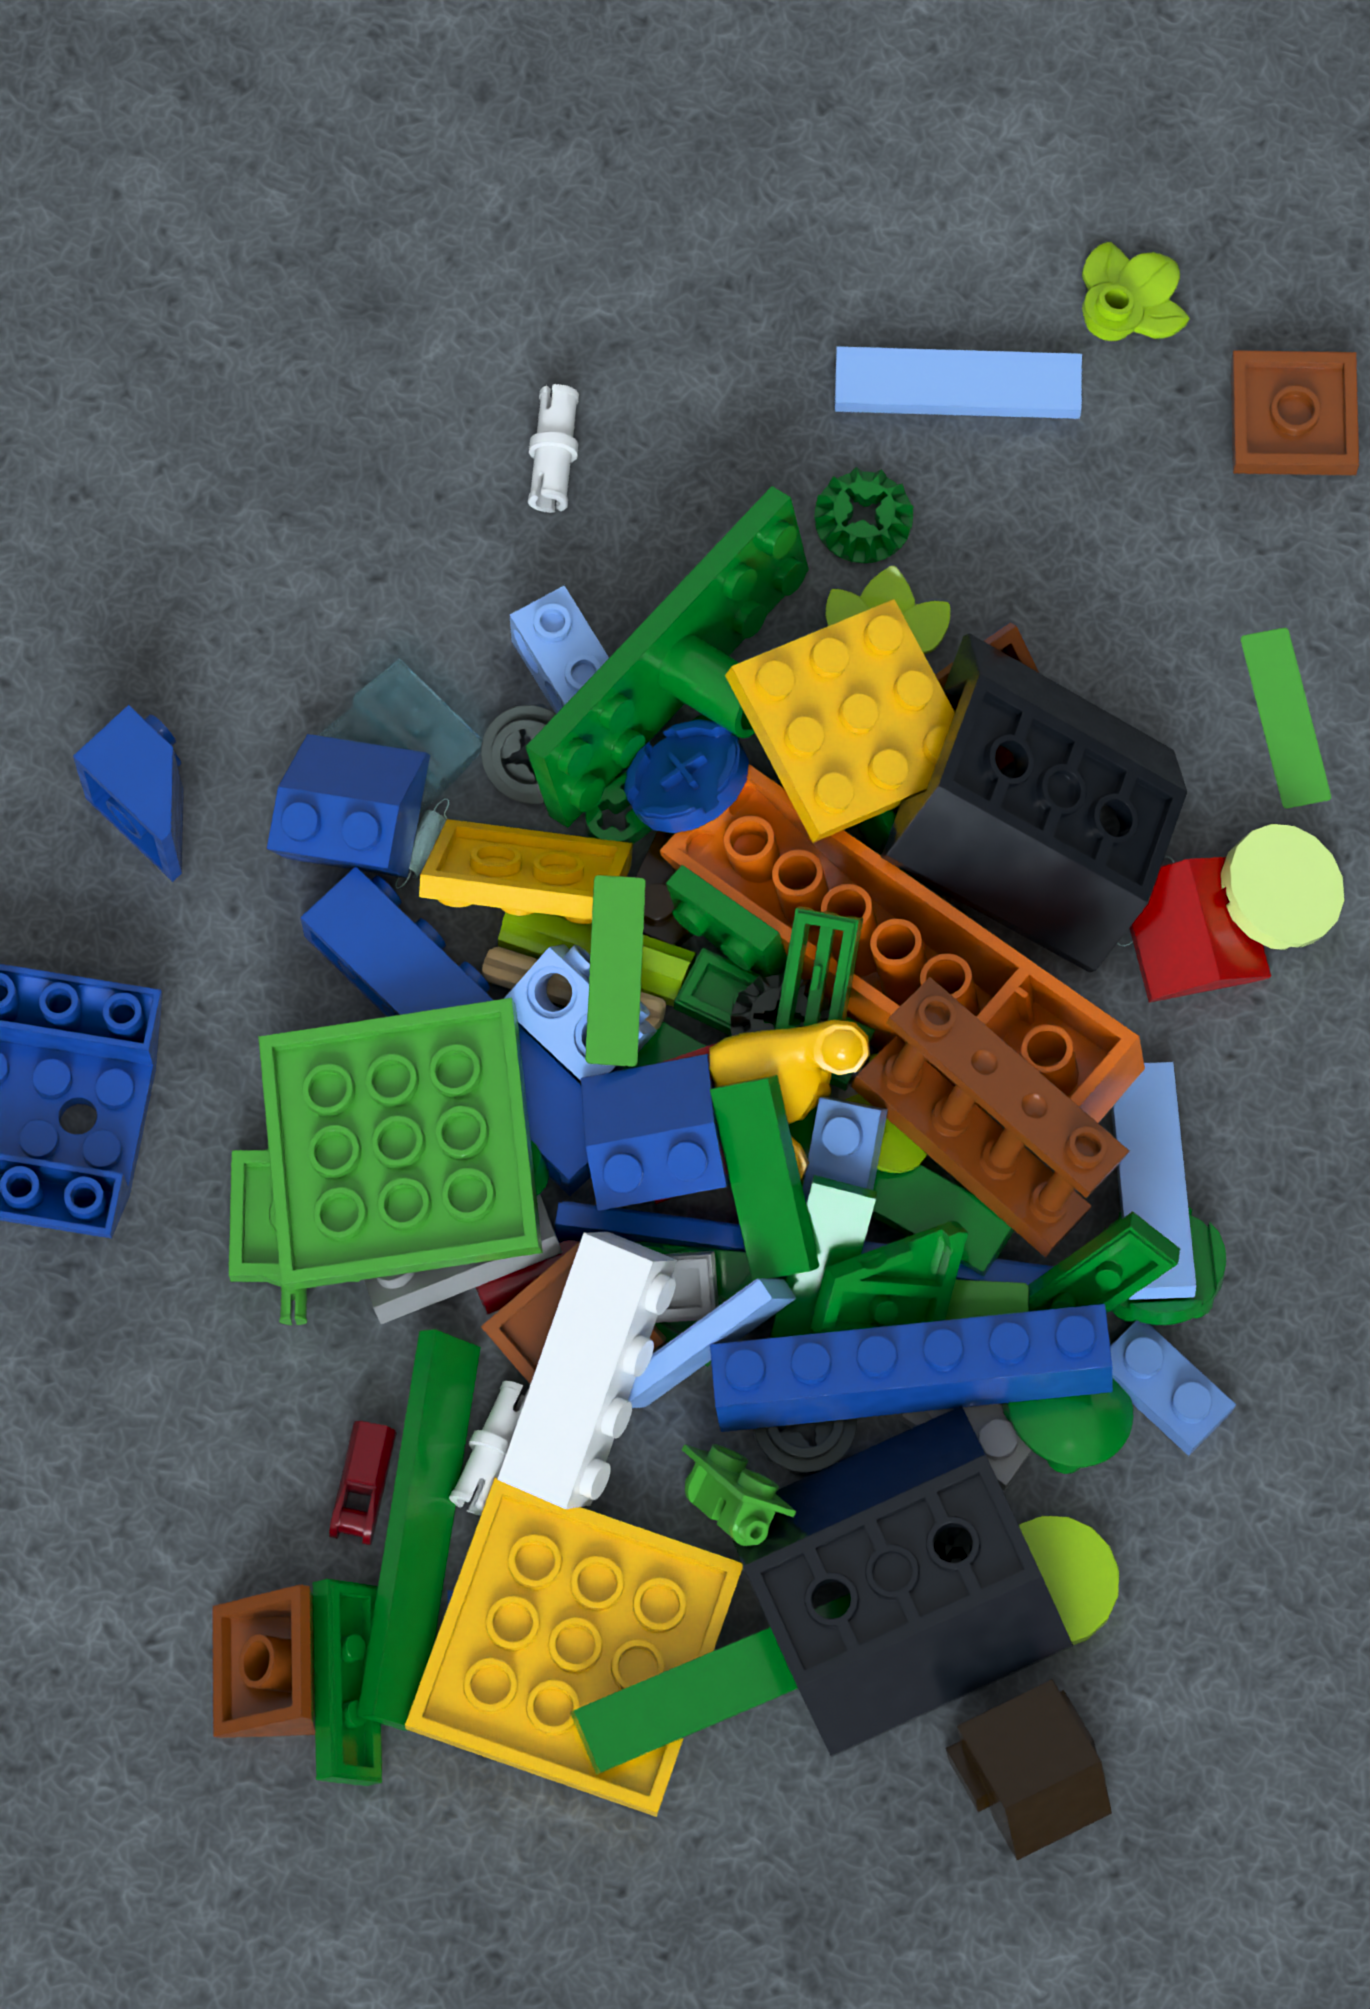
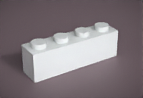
[497,1232,677,1509]

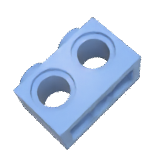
[510,586,609,714]
[504,944,657,1080]

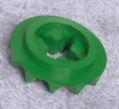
[814,466,913,563]

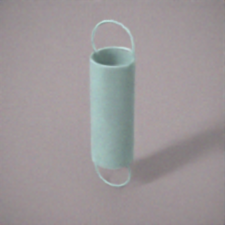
[395,798,449,889]

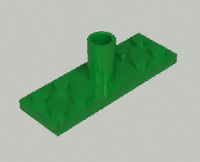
[525,486,809,828]

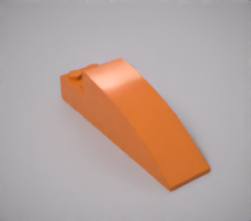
[660,764,1145,1123]

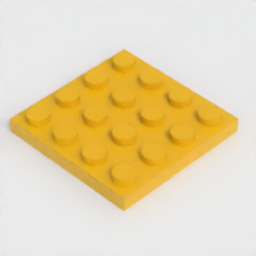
[405,1478,743,1817]

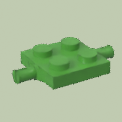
[229,1149,360,1325]

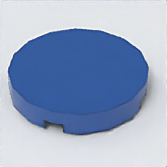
[624,719,749,833]

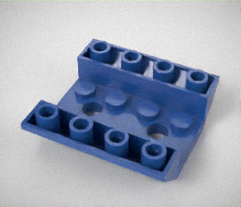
[0,964,162,1239]

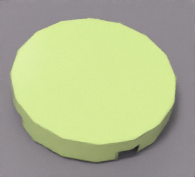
[1221,824,1344,950]

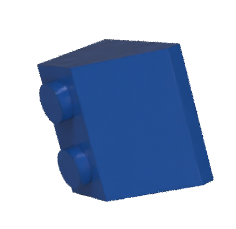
[73,705,184,882]
[267,734,430,878]
[581,1054,731,1211]

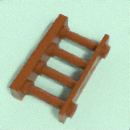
[850,977,1129,1258]

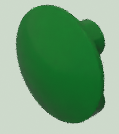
[1002,1379,1133,1474]

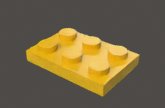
[419,819,633,924]

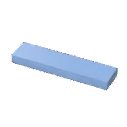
[835,346,1082,419]
[1111,1062,1196,1300]

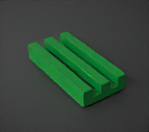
[775,906,863,1029]

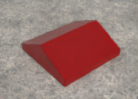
[1129,857,1271,1003]

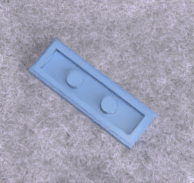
[628,1278,796,1408]

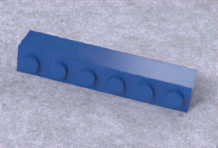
[300,867,591,1196]
[710,1304,1113,1432]

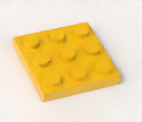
[725,599,955,843]

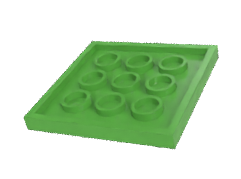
[258,998,543,1291]

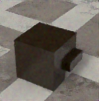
[946,1679,1112,1861]

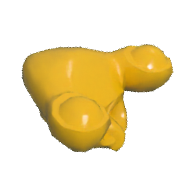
[709,1019,870,1181]

